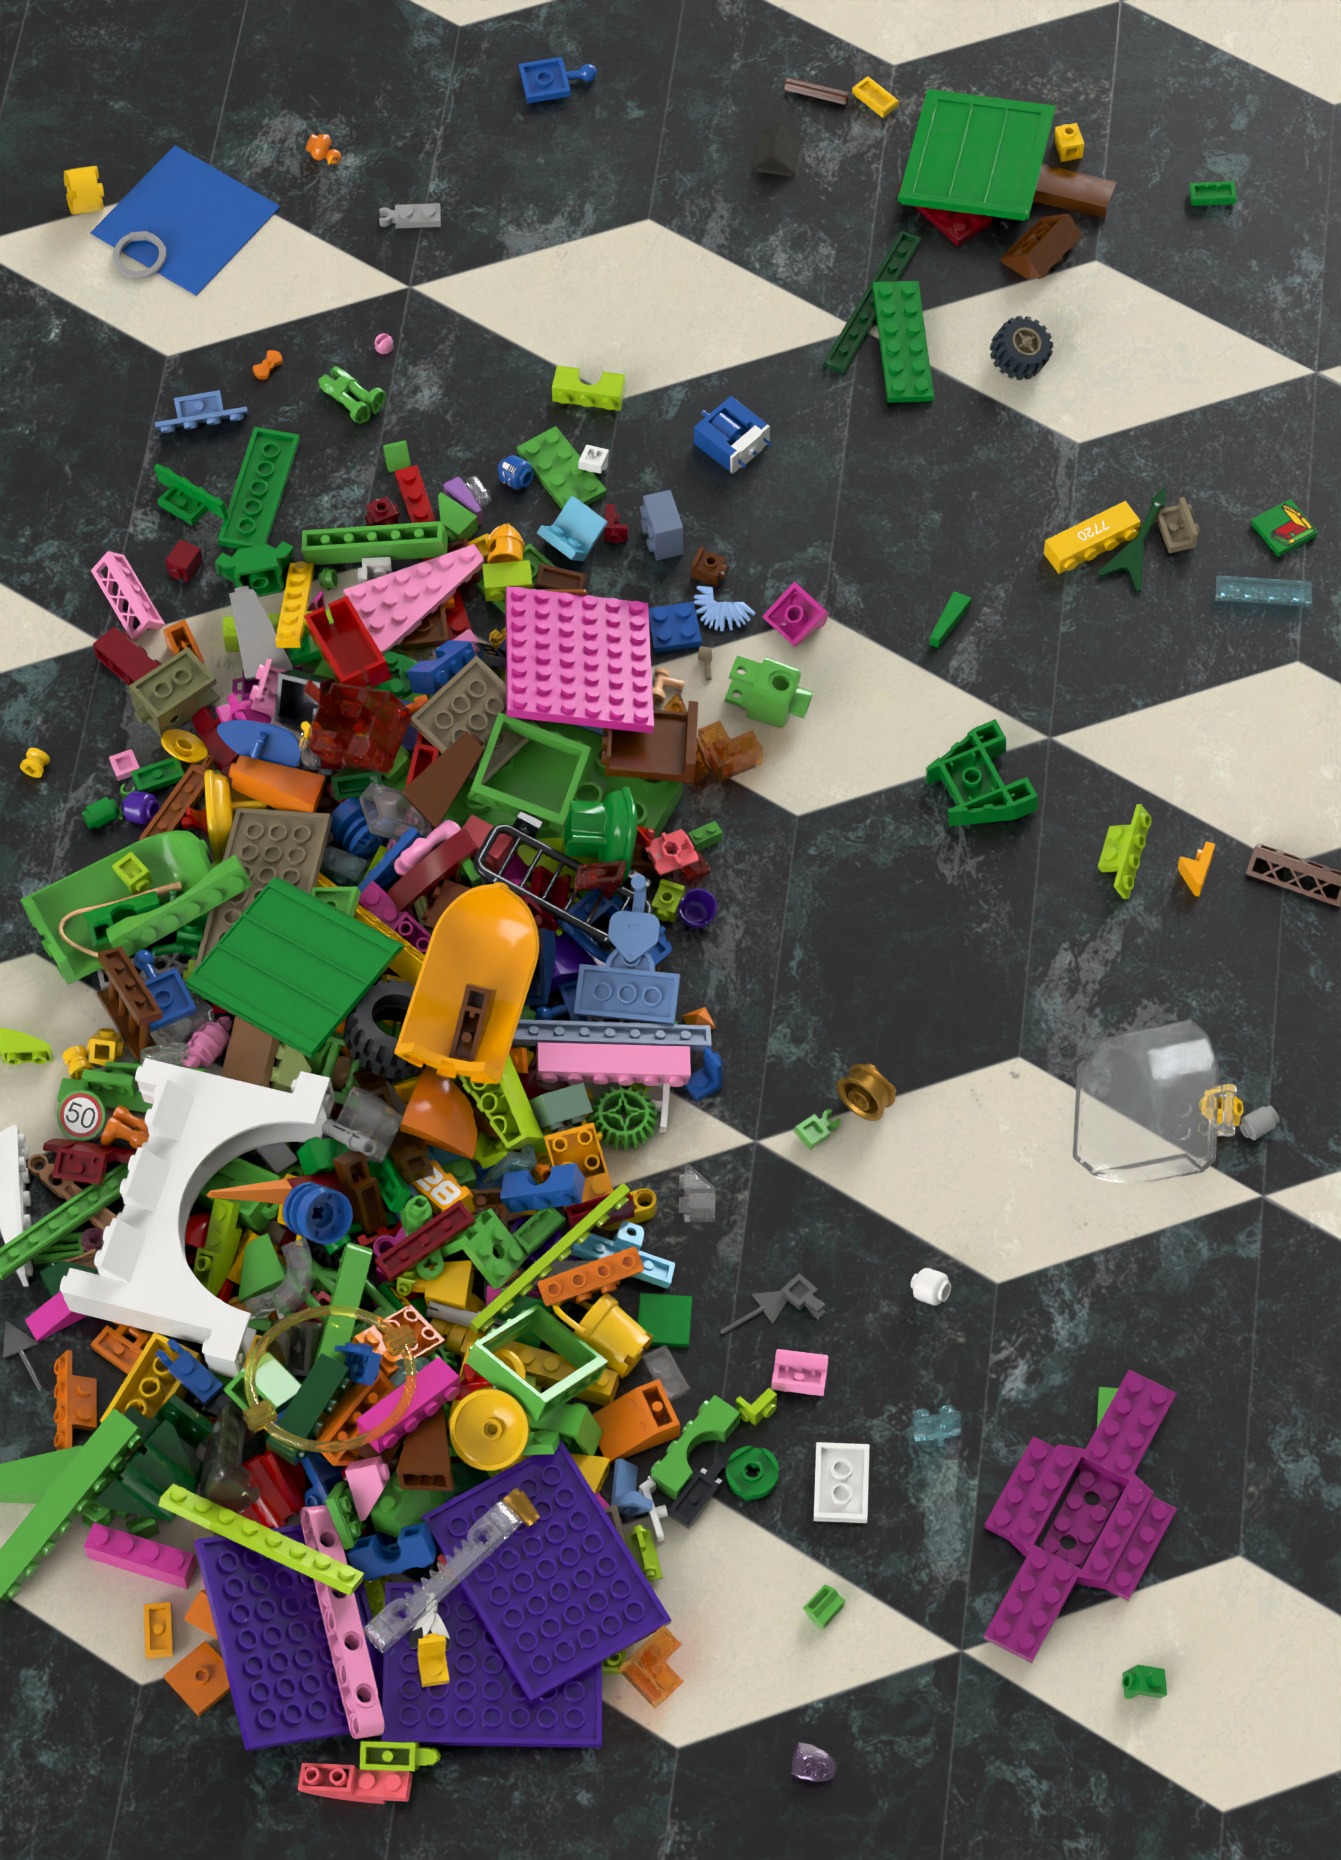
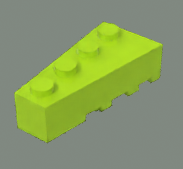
[457,1055,544,1149]

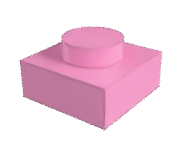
[109,749,140,781]

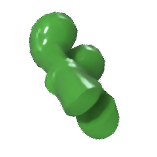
[318,366,387,424]

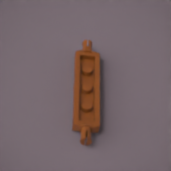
[139,755,216,841]

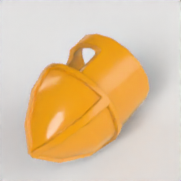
[487,523,525,564]

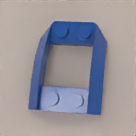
[557,884,672,966]

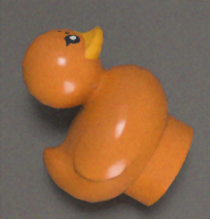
[305,134,341,165]

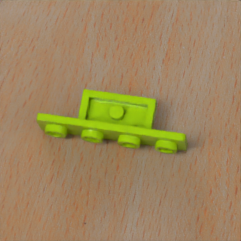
[1098,804,1151,899]

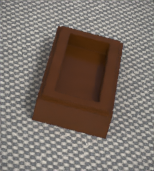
[534,563,586,589]

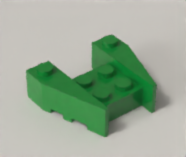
[926,719,1038,827]

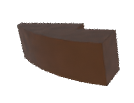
[332,1150,388,1235]

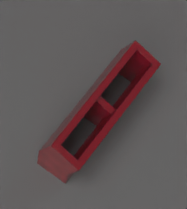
[566,1192,635,1231]

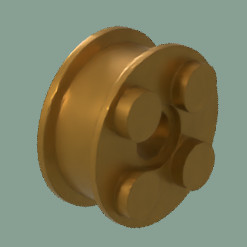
[836,1063,896,1121]

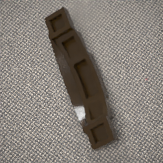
[353,1068,434,1183]

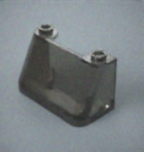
[199,1401,267,1514]

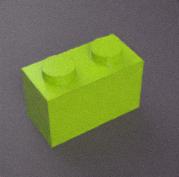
[482,560,533,602]

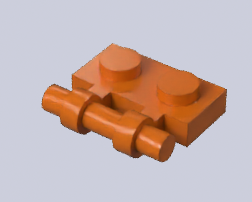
[90,1322,153,1374]

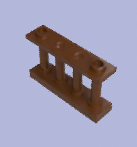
[97,946,163,1062]

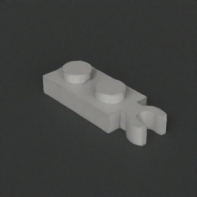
[379,203,441,228]

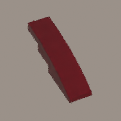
[387,828,478,912]

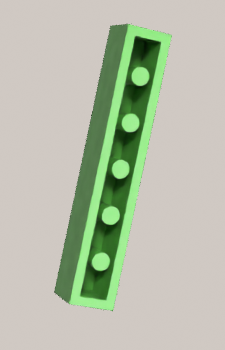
[301,521,448,565]

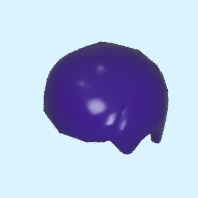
[678,889,717,929]

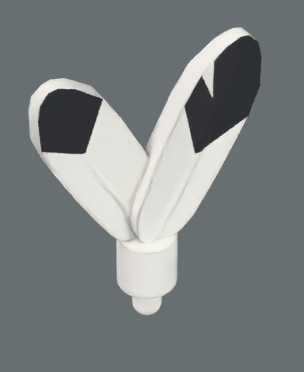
[409,1593,450,1651]

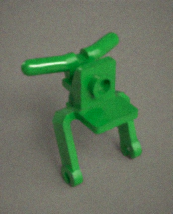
[151,890,210,956]

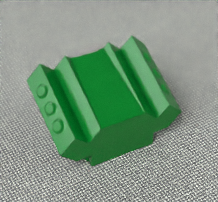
[215,541,294,597]

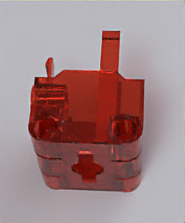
[304,680,411,773]

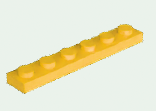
[275,561,314,648]

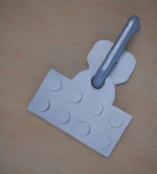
[574,875,681,1024]

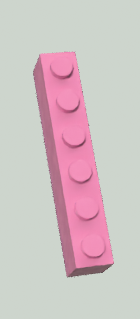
[535,1042,691,1087]

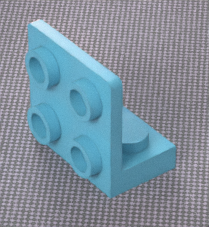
[537,496,608,561]

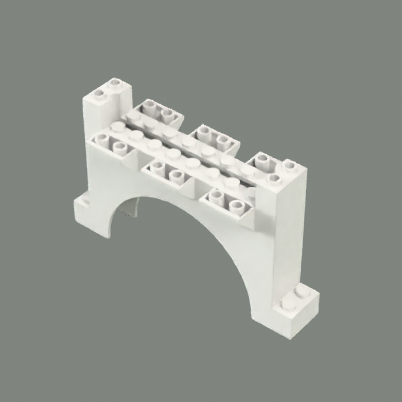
[60,1058,335,1378]

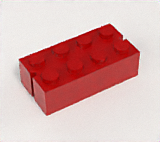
[304,596,391,699]

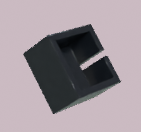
[274,669,336,729]

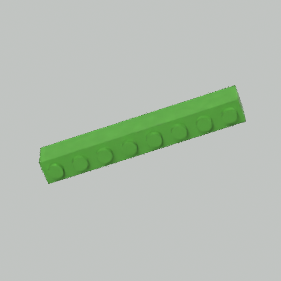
[0,1409,144,1602]

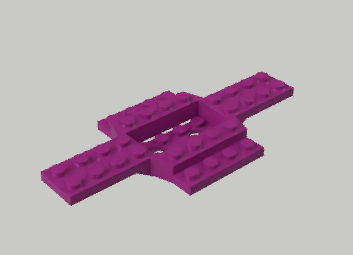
[984,1370,1177,1663]

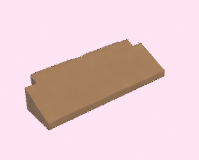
[221,1016,279,1088]

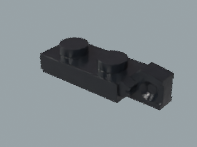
[667,1459,725,1529]

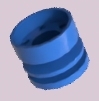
[329,796,392,861]
[283,1182,353,1245]

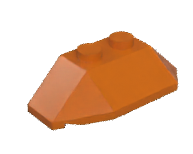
[316,1369,397,1466]

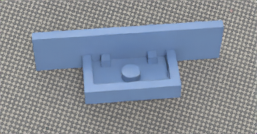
[155,390,248,433]

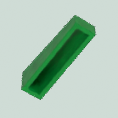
[930,591,972,648]

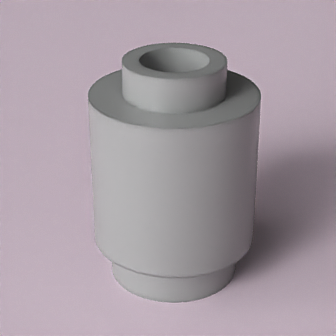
[1240,1105,1280,1140]

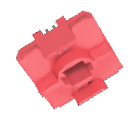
[644,829,699,875]

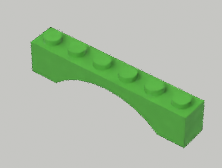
[105,855,252,957]

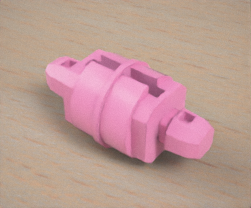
[182,1016,233,1068]

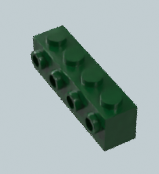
[266,1353,352,1466]

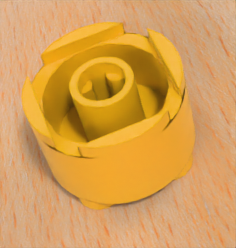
[64,166,104,215]

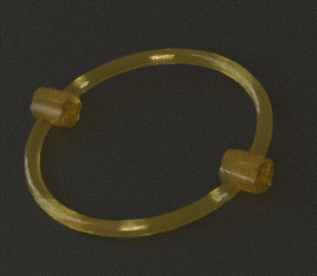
[243,1305,417,1452]

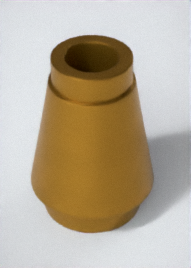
[501,1487,541,1528]

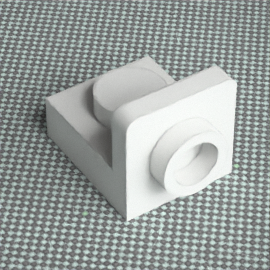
[578,445,609,474]
[358,557,392,583]

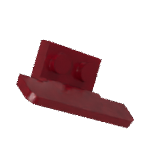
[192,707,239,786]
[43,1138,137,1186]

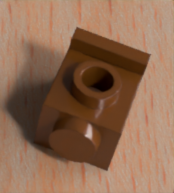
[691,546,729,587]

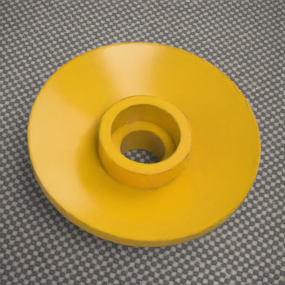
[161,729,208,763]

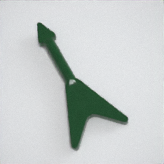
[1099,488,1166,592]

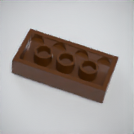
[1033,164,1117,219]

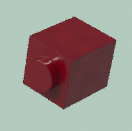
[166,539,203,582]

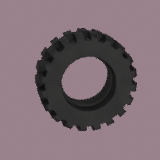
[344,979,428,1078]

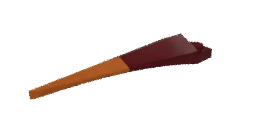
[206,1171,393,1217]

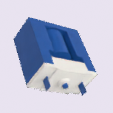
[694,396,771,474]

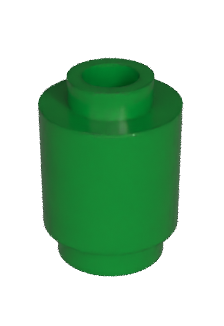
[81,796,120,830]

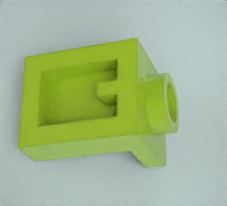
[112,852,153,895]

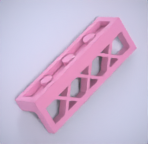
[91,551,165,641]

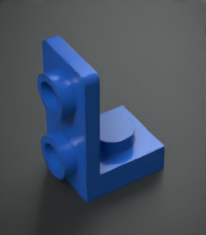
[684,1047,723,1103]

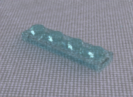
[1215,575,1312,607]

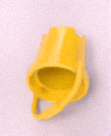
[552,1293,654,1379]

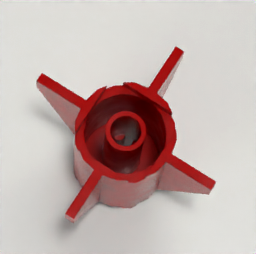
[208,1449,306,1529]

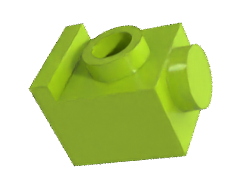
[652,879,685,923]

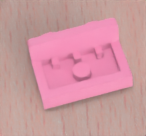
[249,658,286,716]
[771,1349,828,1396]

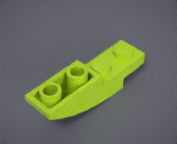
[0,1027,54,1065]
[193,1198,242,1297]

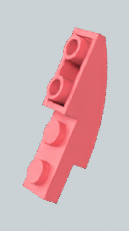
[298,1763,413,1804]

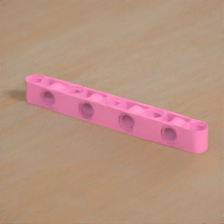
[300,1505,384,1739]

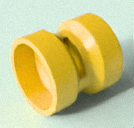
[62,1045,94,1080]

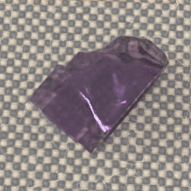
[791,1742,837,1782]

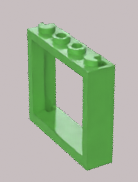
[467,713,591,833]
[466,1304,608,1421]

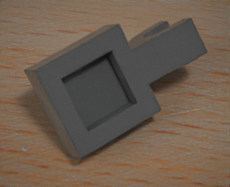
[781,1273,826,1321]

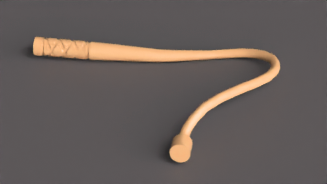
[58,881,182,957]

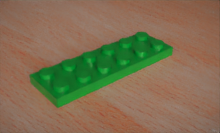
[872,281,934,403]
[218,427,300,549]

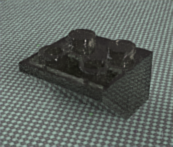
[269,1319,323,1376]

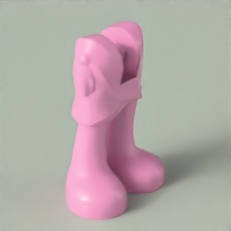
[394,820,461,875]

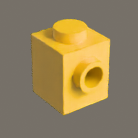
[1054,123,1084,162]

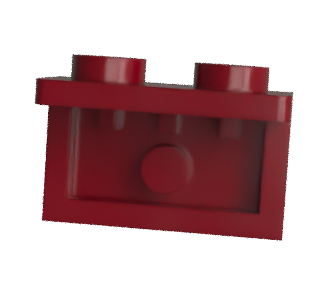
[529,865,572,920]

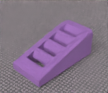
[443,477,483,525]

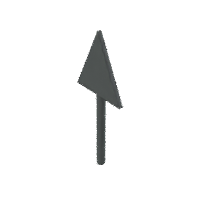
[720,1291,788,1335]
[3,1320,43,1391]

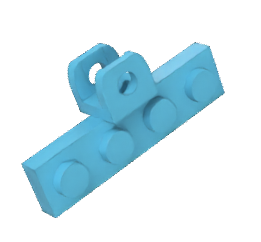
[570,1221,675,1289]

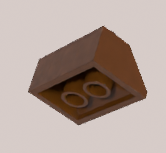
[1000,213,1082,279]

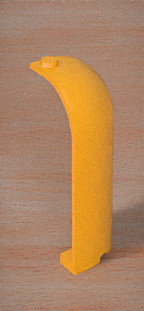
[394,882,539,1084]

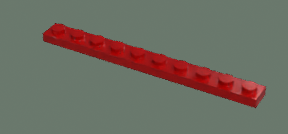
[395,465,472,640]

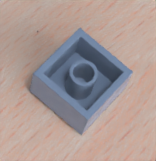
[640,490,684,561]

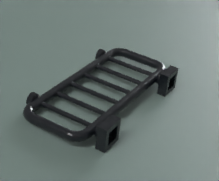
[473,810,654,951]

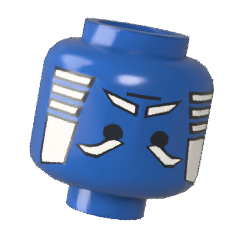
[498,455,534,489]

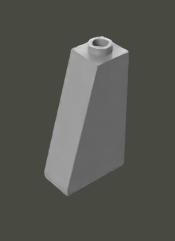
[229,586,295,681]

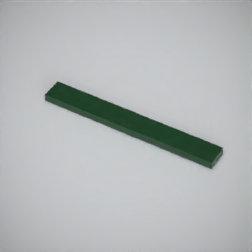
[823,230,922,375]

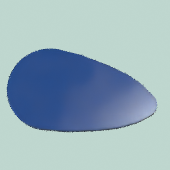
[217,720,301,768]

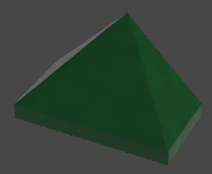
[331,762,384,800]

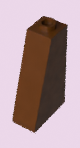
[401,731,484,829]
[396,1405,454,1491]

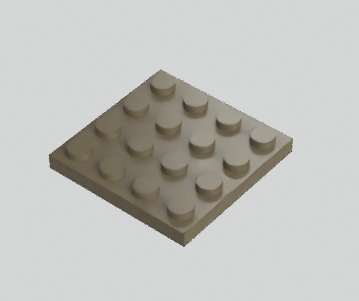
[408,655,546,785]

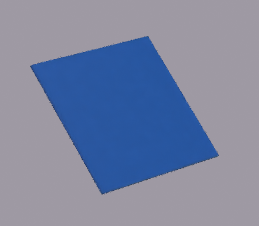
[90,145,281,296]

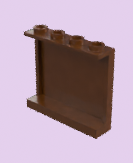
[601,701,698,783]

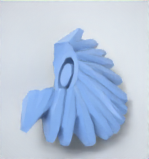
[694,586,755,631]

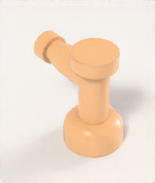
[652,668,684,705]

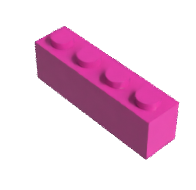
[357,1357,461,1454]
[84,1523,197,1590]

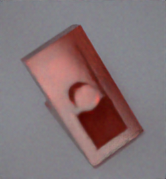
[574,860,626,900]

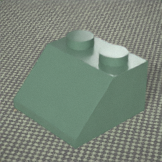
[529,1083,593,1131]

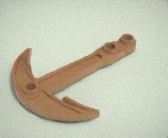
[28,1154,117,1269]

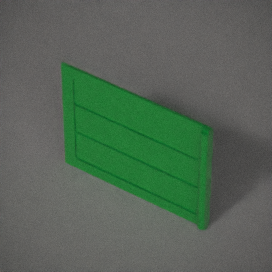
[898,89,1056,221]

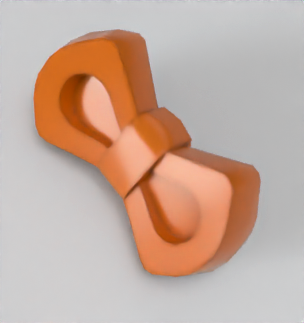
[253,350,283,380]

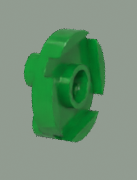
[373,652,416,699]
[726,1446,779,1501]

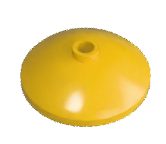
[450,1389,529,1470]

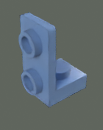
[611,1459,653,1517]

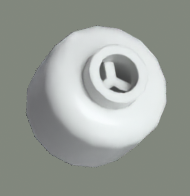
[911,1268,951,1305]

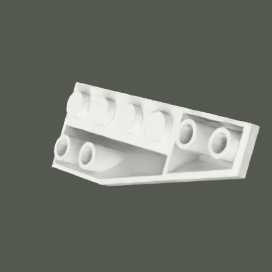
[0,1125,33,1287]

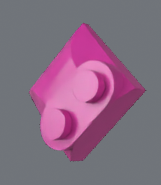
[762,581,829,647]

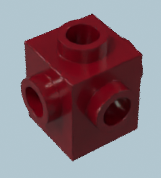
[364,496,400,526]

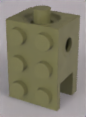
[129,647,220,738]

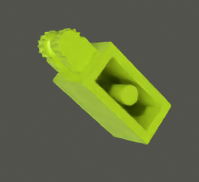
[360,1739,441,1771]

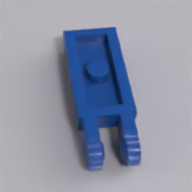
[155,1338,224,1406]

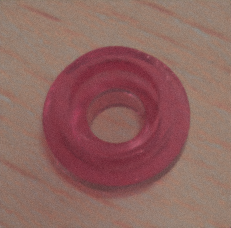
[81,1228,104,1251]

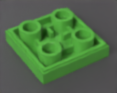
[325,1481,366,1550]

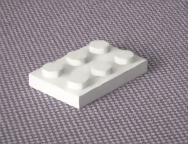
[814,1442,869,1523]

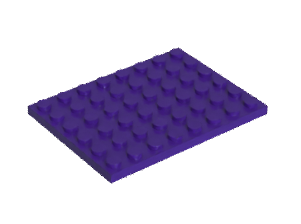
[421,1440,672,1703]
[194,1524,384,1751]
[382,1582,602,1748]

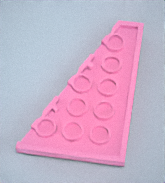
[343,544,484,657]

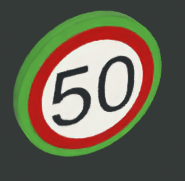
[57,1090,106,1141]

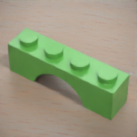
[650,1395,740,1500]

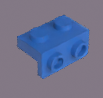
[334,1342,382,1386]

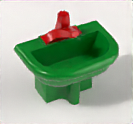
[562,787,655,883]

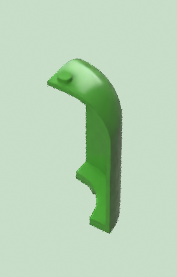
[20,831,212,985]

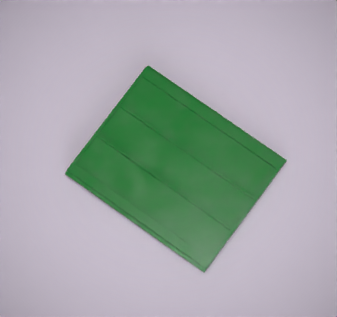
[185,877,405,1059]

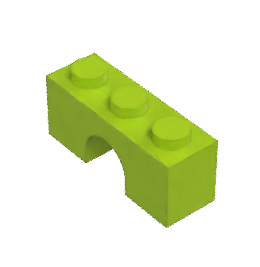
[552,365,626,410]

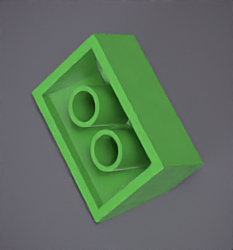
[370,1465,458,1538]

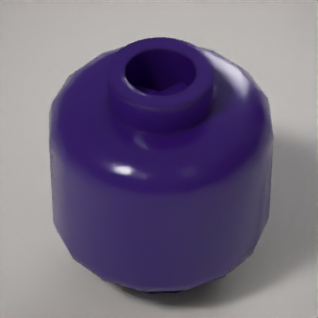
[121,791,160,824]

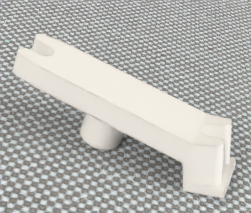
[652,1084,671,1133]
[638,1476,668,1542]

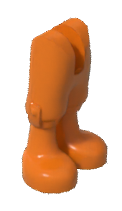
[100,1105,150,1149]

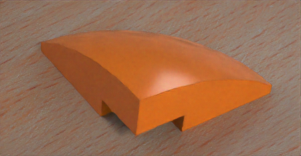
[400,1066,477,1160]

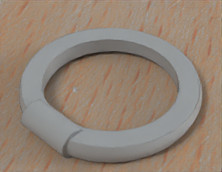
[113,231,166,279]

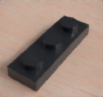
[472,641,506,671]

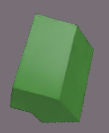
[803,1585,845,1630]

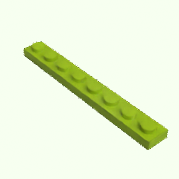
[469,1183,630,1334]
[159,1484,364,1596]

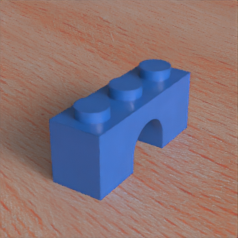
[407,640,475,694]
[500,1163,585,1213]
[347,1521,438,1581]

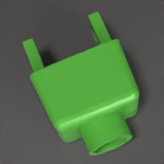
[724,655,813,728]

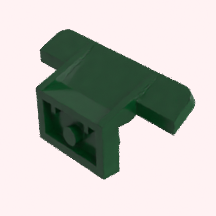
[123,1394,215,1484]

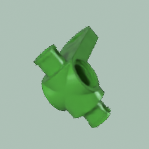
[400,1195,444,1281]

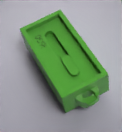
[194,1157,282,1233]

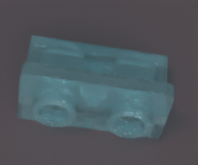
[482,1144,537,1190]

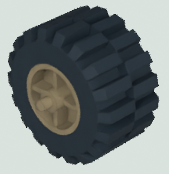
[989,316,1053,380]

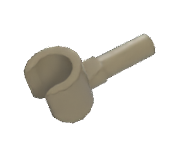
[698,646,712,680]

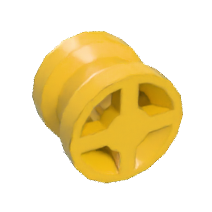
[20,748,50,778]

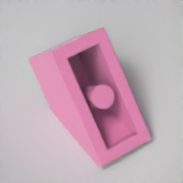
[345,1456,390,1521]

